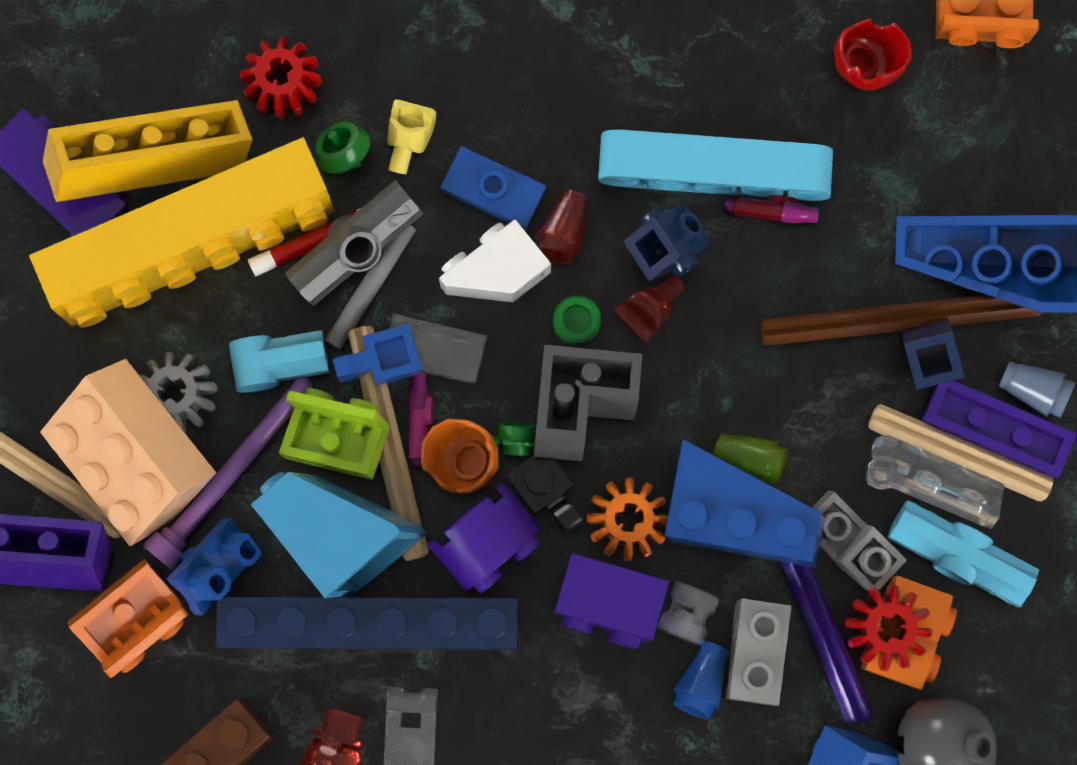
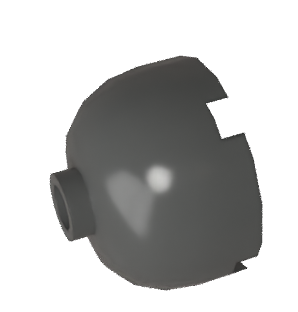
[898,697,997,765]

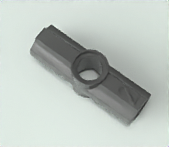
[285,180,424,306]

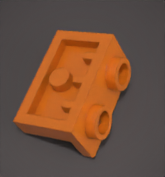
[935,0,1039,48]

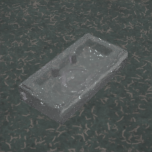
[389,314,487,385]

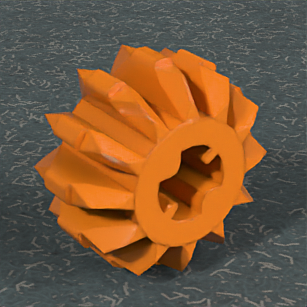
[586,478,668,562]

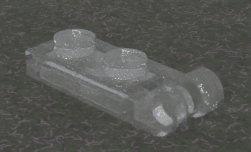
[866,436,1005,529]
[384,687,438,765]

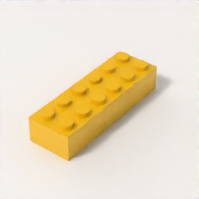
[29,137,335,328]

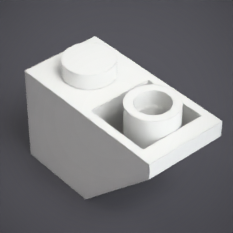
[439,220,551,302]

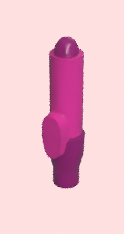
[408,373,434,469]

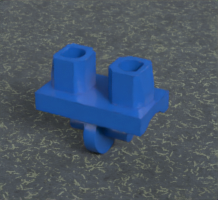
[167,518,262,615]

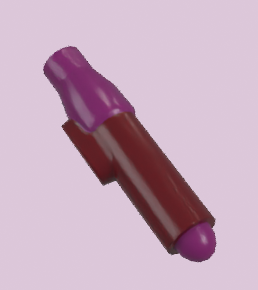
[724,195,819,224]

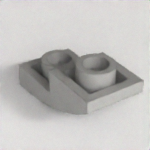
[812,490,907,591]

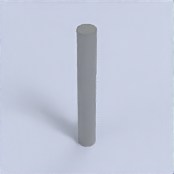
[324,225,416,351]

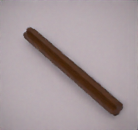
[760,295,1042,346]

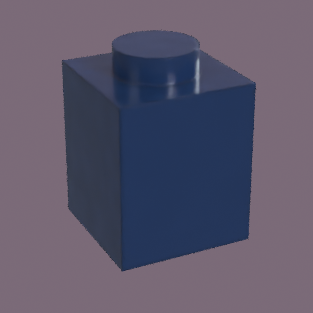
[902,319,965,390]

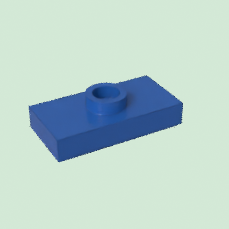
[440,146,547,231]

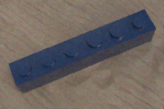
[216,597,517,650]

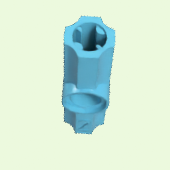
[887,500,1039,607]

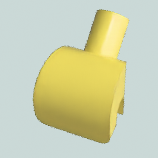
[387,99,436,175]

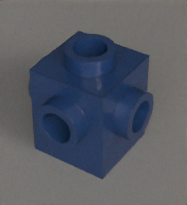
[623,204,711,281]

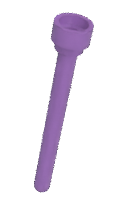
[142,377,313,570]

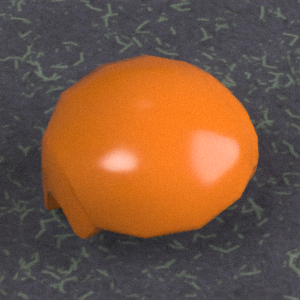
[421,418,499,495]

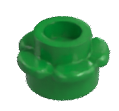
[493,422,537,456]

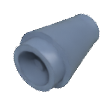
[999,361,1076,418]

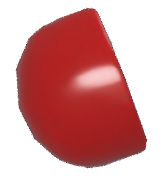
[833,18,912,91]

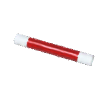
[247,208,361,277]

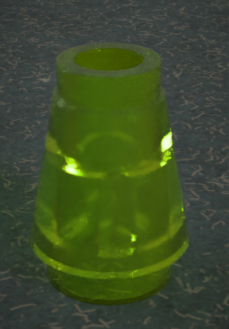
[713,432,788,486]

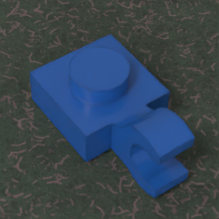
[333,323,423,386]

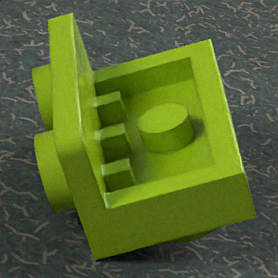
[279,388,391,480]

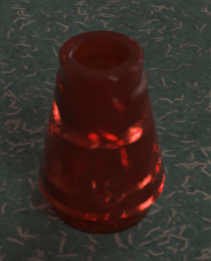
[535,190,589,264]

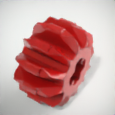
[240,36,322,120]
[845,585,932,671]

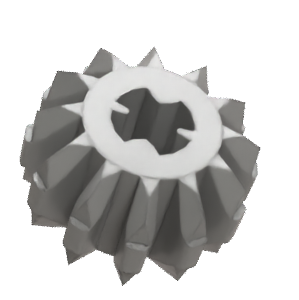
[139,352,218,433]

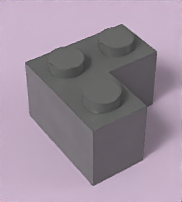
[534,345,642,461]

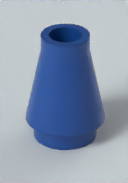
[673,641,730,719]

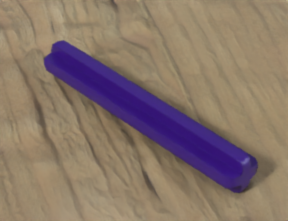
[781,562,873,725]

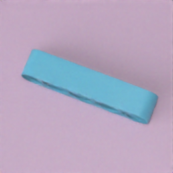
[598,130,833,201]

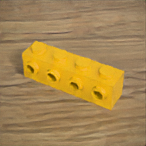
[43,100,252,202]

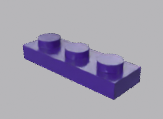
[921,380,1077,480]

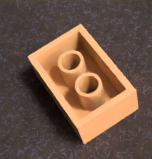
[40,359,216,546]

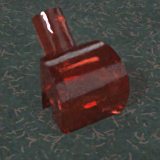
[614,275,684,342]

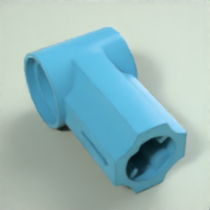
[229,330,330,393]

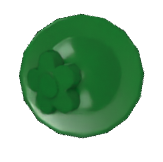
[315,122,370,174]

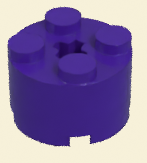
[427,482,541,594]

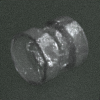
[657,581,721,646]

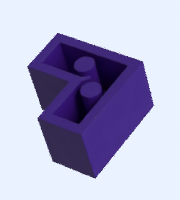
[554,553,669,649]

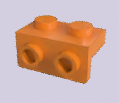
[68,558,188,678]

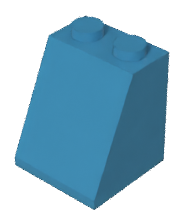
[251,472,427,598]

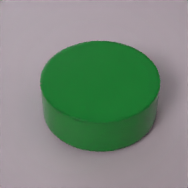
[553,296,601,346]

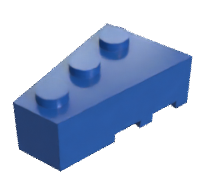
[665,439,825,568]

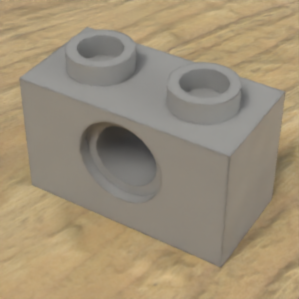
[723,599,791,706]

